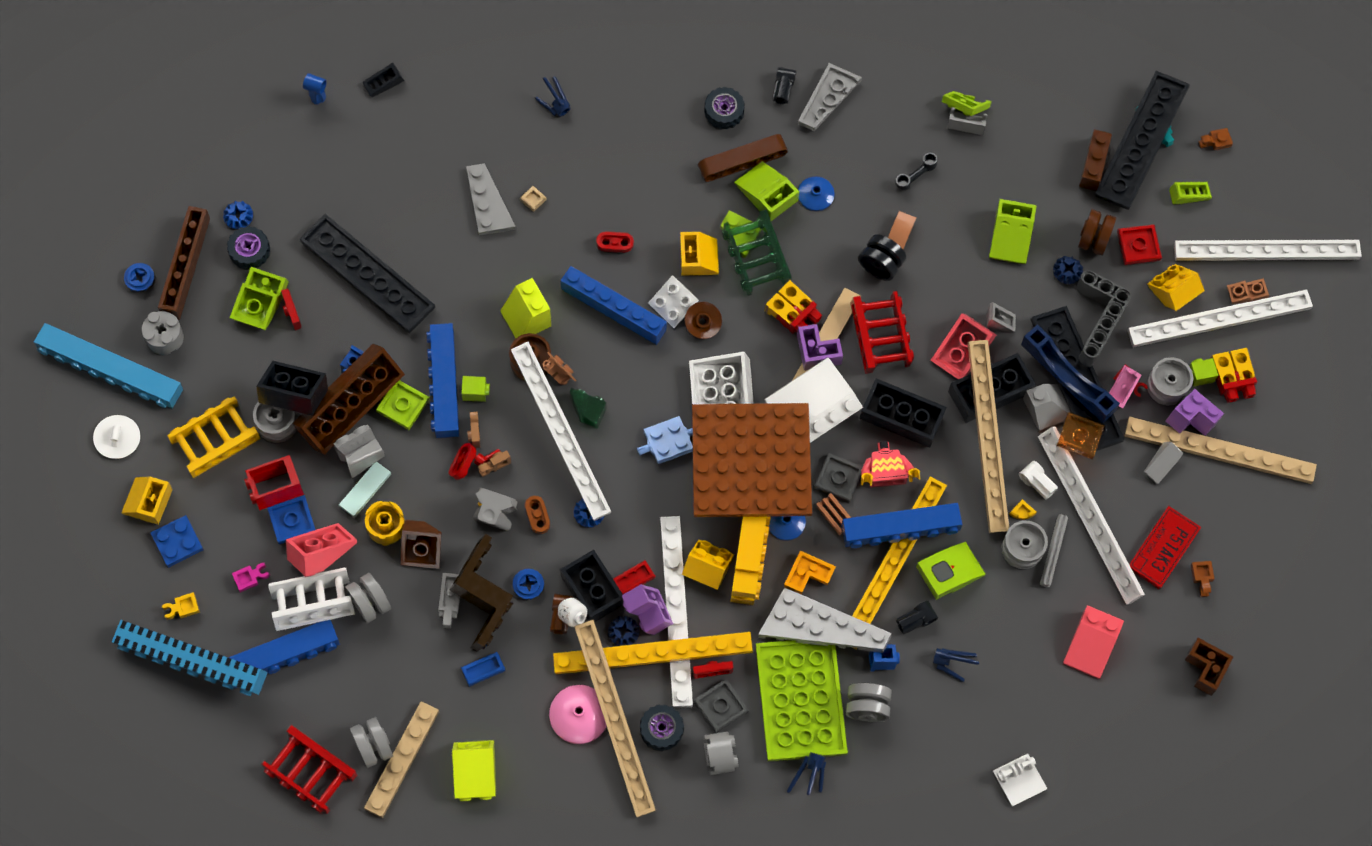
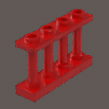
[850,291,914,374]
[262,725,357,814]

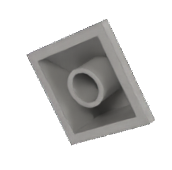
[1023,384,1073,432]

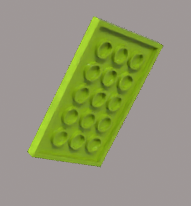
[755,640,848,762]

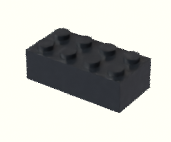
[948,353,1036,423]
[859,378,947,448]

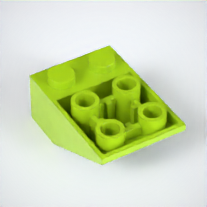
[734,161,799,222]
[989,199,1037,265]

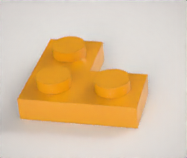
[784,551,836,595]

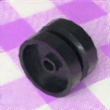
[858,235,906,281]

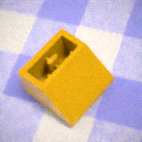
[680,232,719,276]
[1147,264,1205,311]
[121,477,173,525]
[682,540,734,590]

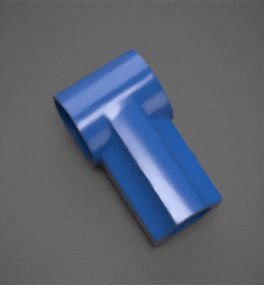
[303,73,327,105]

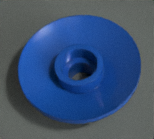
[798,177,835,211]
[768,516,806,541]

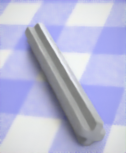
[1040,514,1068,587]

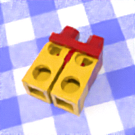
[764,280,822,334]
[1210,348,1257,403]

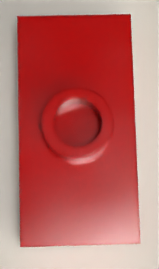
[281,289,302,330]
[613,560,655,595]
[692,661,733,679]

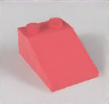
[930,313,997,379]
[286,523,357,577]
[1063,605,1124,679]

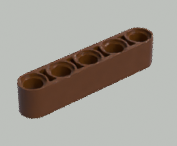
[698,134,788,182]

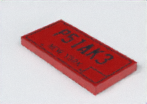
[1129,506,1201,589]

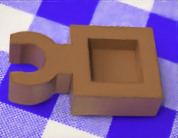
[467,412,481,448]
[478,450,511,477]

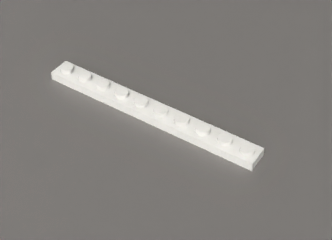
[1174,240,1362,261]
[1127,290,1313,348]
[511,342,611,521]
[1038,427,1145,605]
[660,516,693,708]

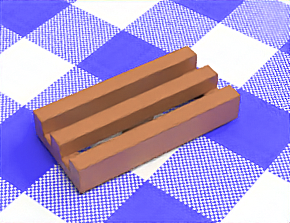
[816,493,851,536]

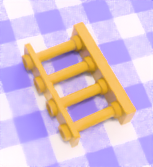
[167,396,260,478]

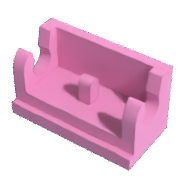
[1109,365,1142,408]

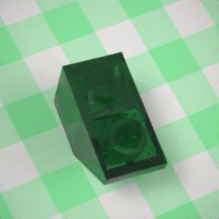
[570,388,607,429]

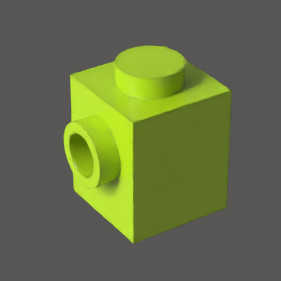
[1189,358,1218,387]
[461,376,490,402]

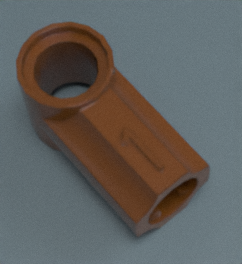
[550,594,574,635]

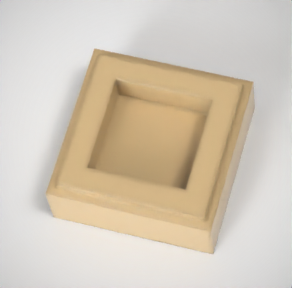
[520,186,546,212]

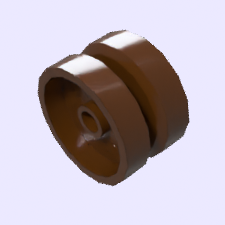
[1078,209,1117,256]
[509,333,551,381]

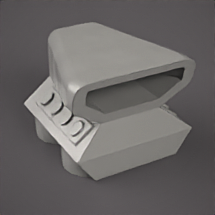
[334,424,385,478]
[473,488,518,531]

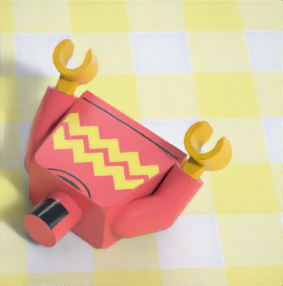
[861,441,921,488]

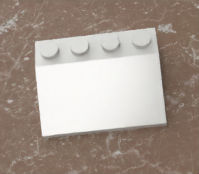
[689,352,754,404]
[764,357,863,443]

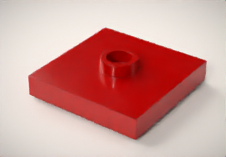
[1117,225,1162,265]

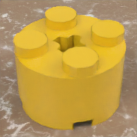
[365,501,405,546]

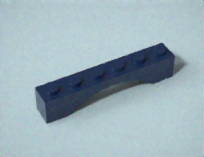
[1021,324,1120,424]

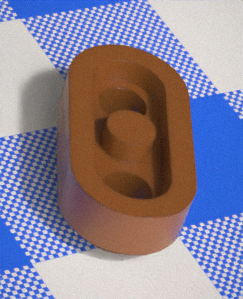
[525,496,550,534]

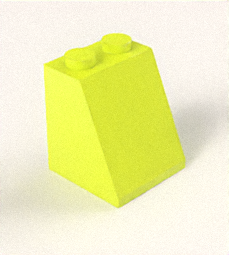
[500,278,551,339]
[452,740,496,801]

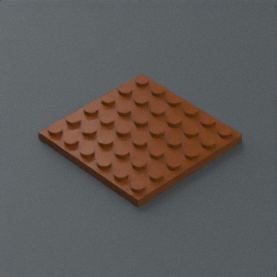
[692,403,812,517]

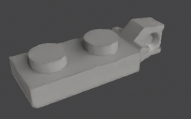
[438,573,460,629]

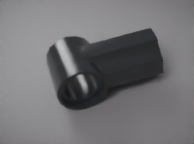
[773,67,796,105]
[896,601,938,634]

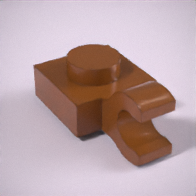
[1198,128,1233,150]
[1191,561,1215,597]

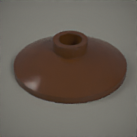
[685,302,722,339]

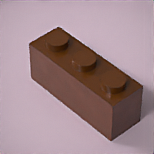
[1079,129,1112,191]

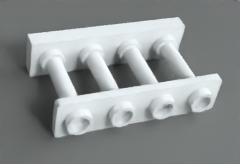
[268,568,355,631]

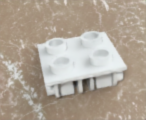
[648,275,699,328]
[993,754,1047,806]

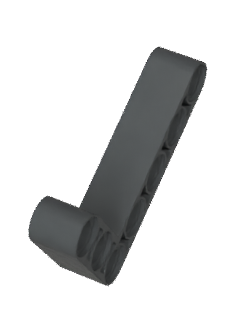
[1077,271,1131,367]

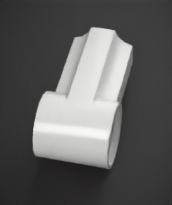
[1019,461,1058,500]

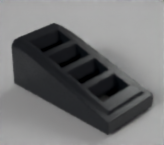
[362,62,405,97]

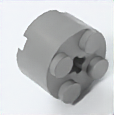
[142,311,184,355]
[703,731,739,775]

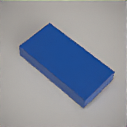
[461,652,506,687]

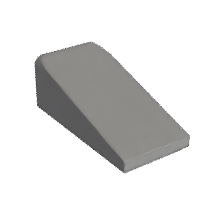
[1144,442,1183,484]

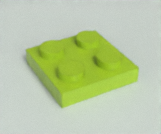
[376,380,430,430]

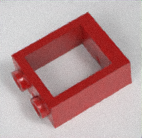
[244,455,304,511]

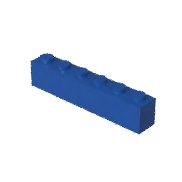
[561,266,667,345]
[427,323,459,438]
[841,503,963,548]
[227,620,340,689]

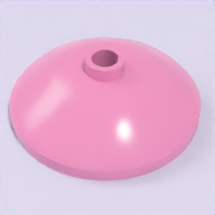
[549,685,607,744]

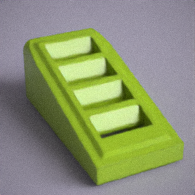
[1169,182,1212,204]

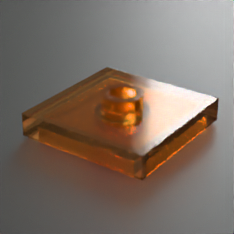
[1056,412,1104,460]

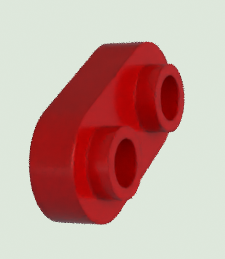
[596,232,634,253]
[449,443,476,480]

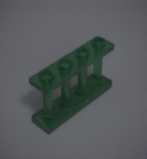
[721,209,792,296]

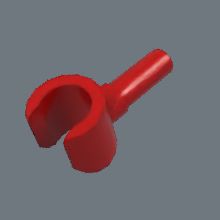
[474,449,500,466]

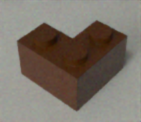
[1185,638,1234,696]

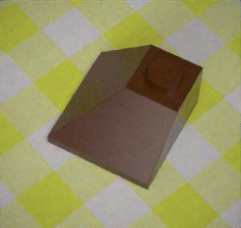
[401,520,442,569]

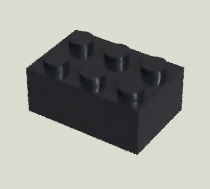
[256,361,328,416]
[560,550,624,622]

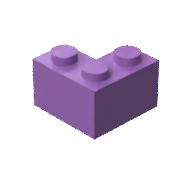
[797,324,843,370]
[1165,389,1224,436]
[622,584,673,635]

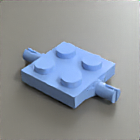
[637,416,693,464]

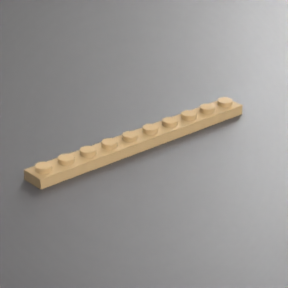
[968,340,1009,533]
[1124,417,1317,484]
[574,620,656,817]

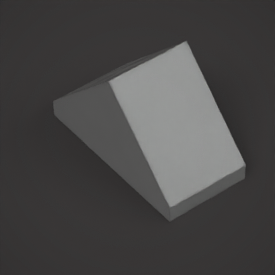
[986,302,1016,333]

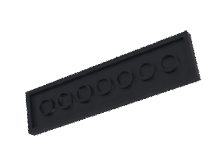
[1095,71,1190,210]
[299,214,435,334]
[1031,306,1125,453]

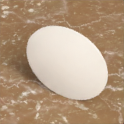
[93,415,140,459]

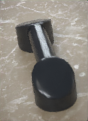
[896,152,938,190]

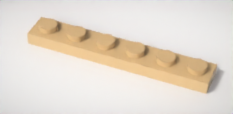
[364,701,439,818]

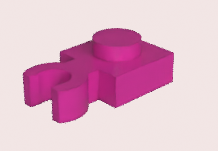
[232,563,270,593]

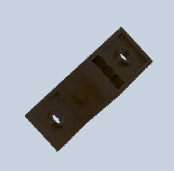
[449,534,513,652]

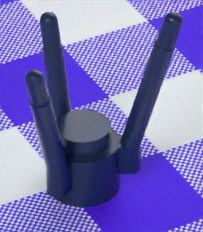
[535,76,571,117]
[933,648,979,682]
[787,752,826,795]

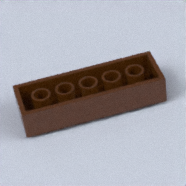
[292,344,405,455]

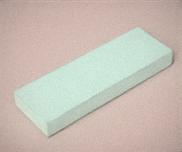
[339,462,391,518]

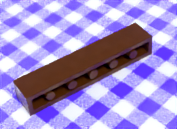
[158,206,210,320]

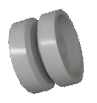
[1147,357,1194,406]
[253,401,298,443]
[1002,520,1048,569]
[345,572,391,624]
[846,683,892,722]
[350,717,393,768]

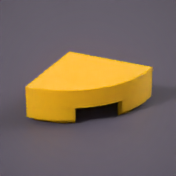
[1009,499,1037,520]

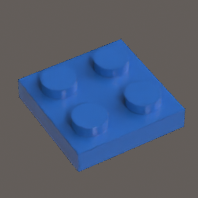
[267,495,316,545]
[150,515,204,568]

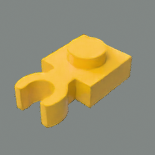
[162,592,200,620]

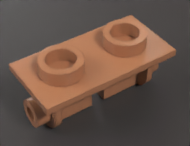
[543,352,576,385]

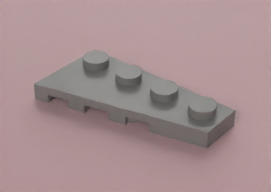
[798,63,862,131]
[466,163,516,236]

